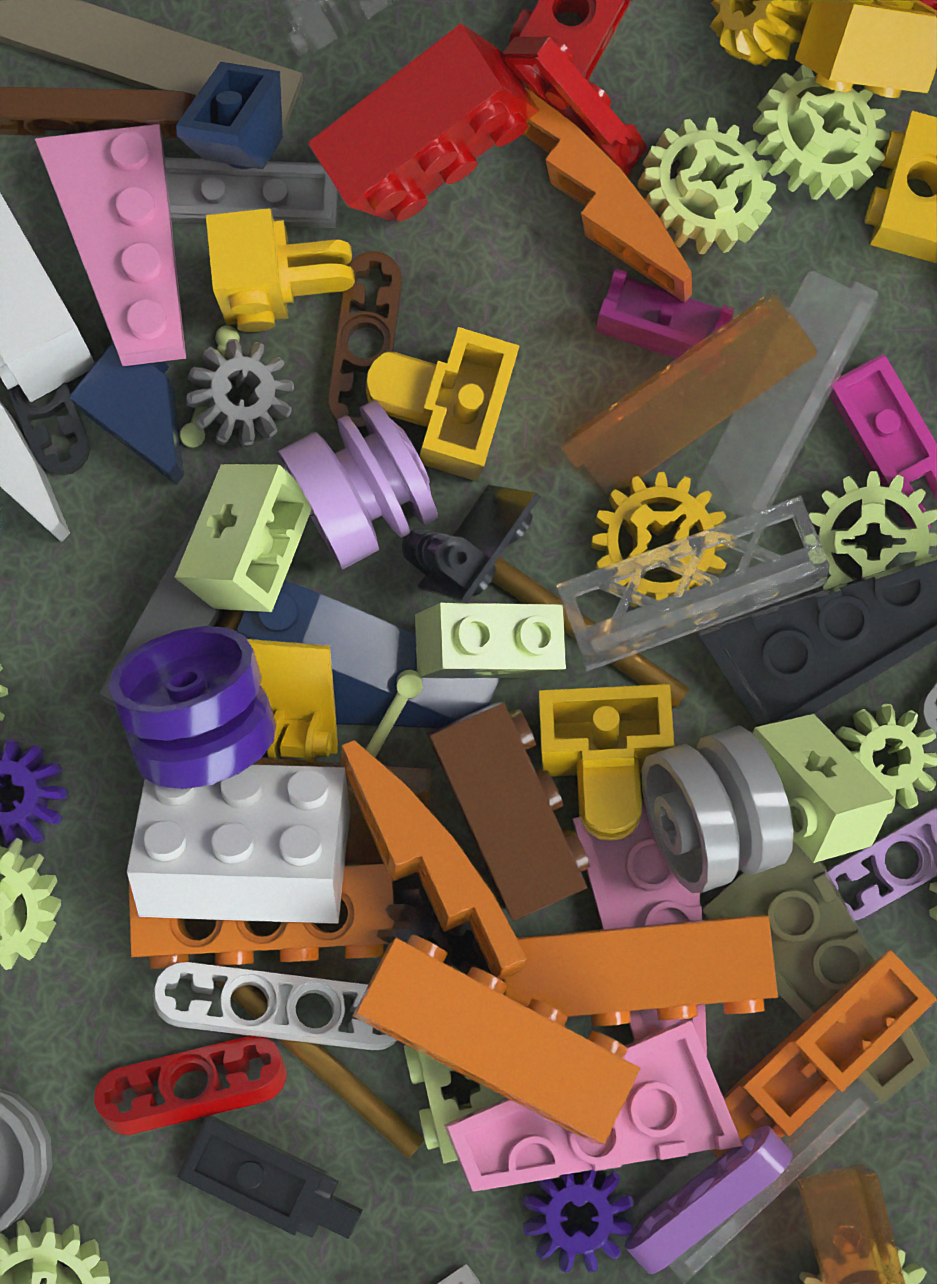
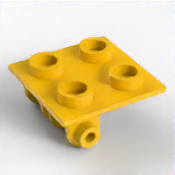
[247,639,338,763]

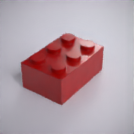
[308,23,540,221]

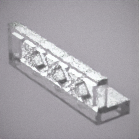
[556,495,830,672]

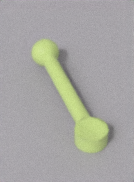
[180,325,240,448]
[365,670,422,758]

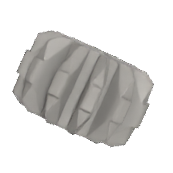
[185,339,294,448]

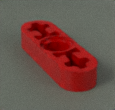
[94,1036,287,1135]

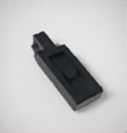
[177,1115,363,1239]

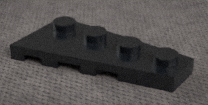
[699,554,937,727]

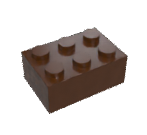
[426,702,591,922]

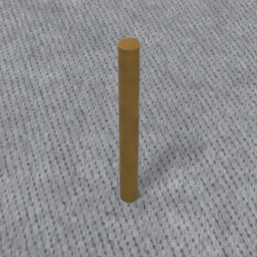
[492,556,690,709]
[216,965,425,1159]

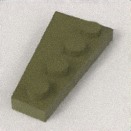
[702,841,931,1105]

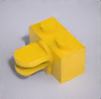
[795,0,937,98]
[206,208,355,332]
[366,327,519,482]
[539,684,674,841]

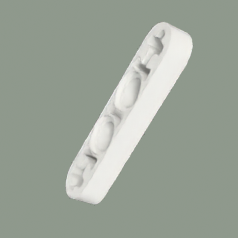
[153,962,398,1050]

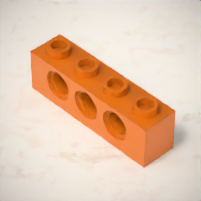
[129,864,395,969]

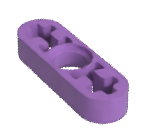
[624,1125,793,1274]

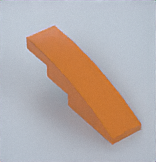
[523,87,692,303]
[340,740,528,980]
[710,950,937,1159]

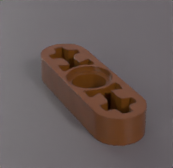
[328,251,402,433]

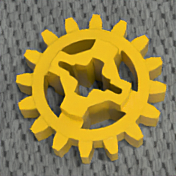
[591,472,731,612]

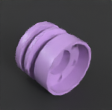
[278,400,438,570]

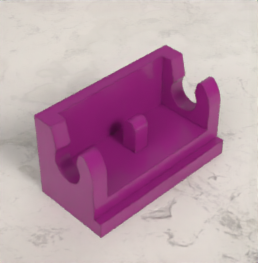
[595,268,735,371]

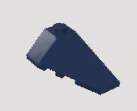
[237,580,499,728]

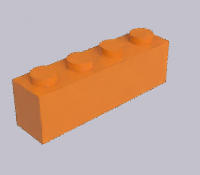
[504,914,778,1027]
[352,935,641,1144]

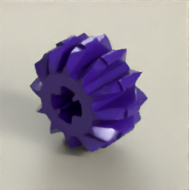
[0,739,69,848]
[523,1170,634,1273]

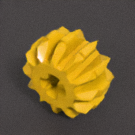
[710,0,813,67]

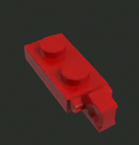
[502,36,648,176]

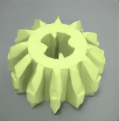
[835,704,937,814]

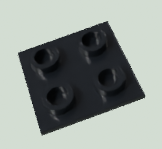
[402,485,541,604]

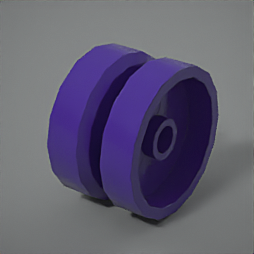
[108,626,276,789]

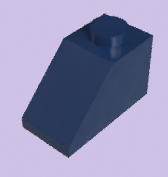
[176,61,283,169]
[69,343,184,485]

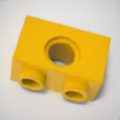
[865,111,937,263]

